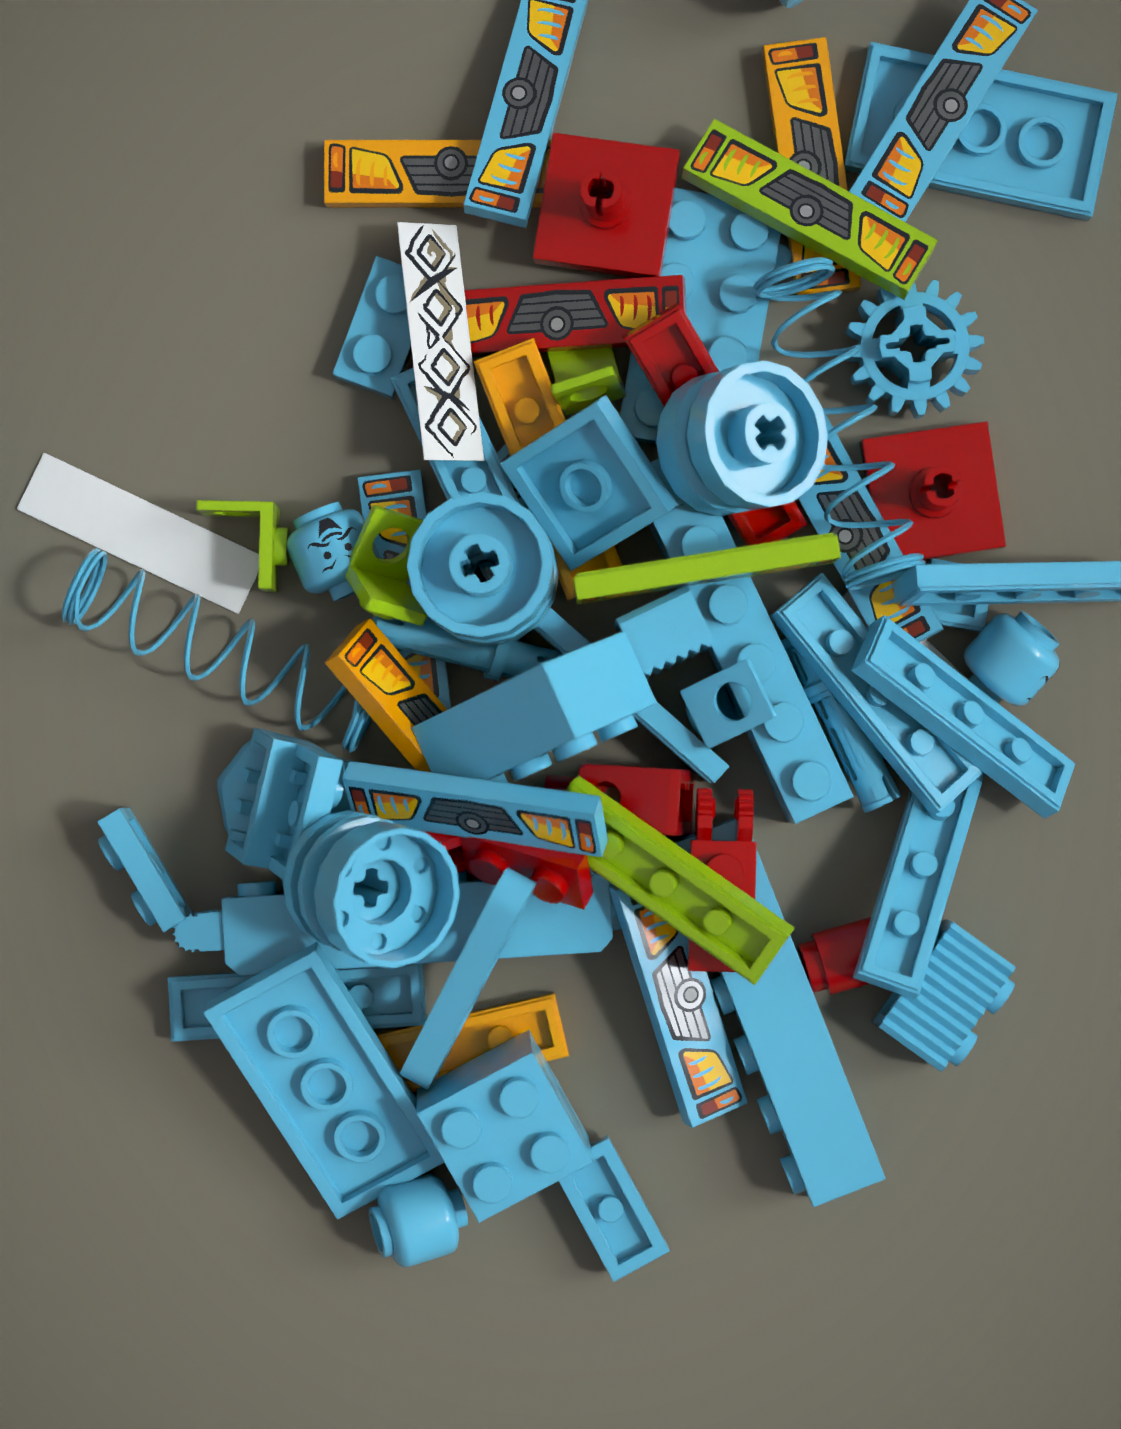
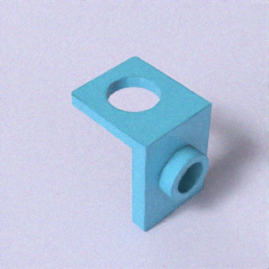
[680,659,776,749]

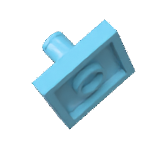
[500,395,678,571]

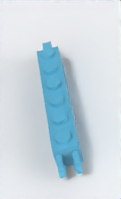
[172,868,621,976]

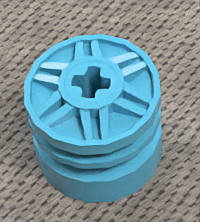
[283,810,460,968]

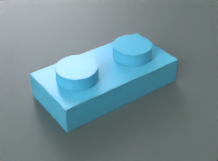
[332,256,412,399]
[97,807,193,933]
[559,1135,670,1282]

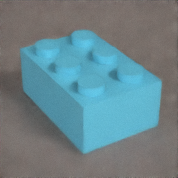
[412,631,657,783]

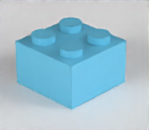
[417,1030,594,1223]

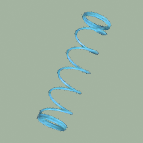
[754,257,926,590]
[61,548,372,753]

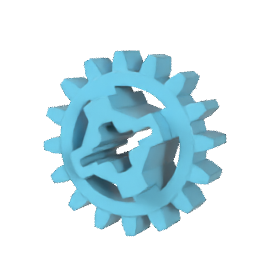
[845,280,984,419]

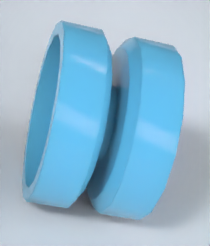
[656,360,828,516]
[407,492,559,647]

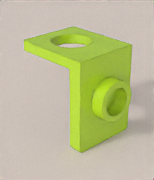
[547,348,626,415]
[196,500,290,593]
[345,505,427,626]

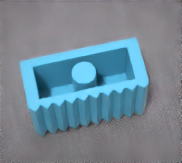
[614,585,713,679]
[872,919,1016,1072]

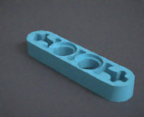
[400,867,537,1090]

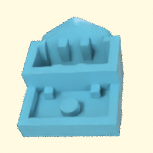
[217,727,357,880]

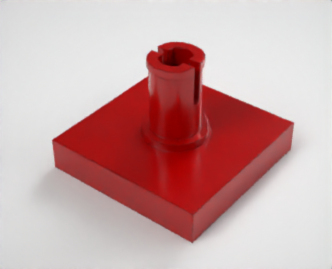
[533,132,681,278]
[859,421,1006,560]

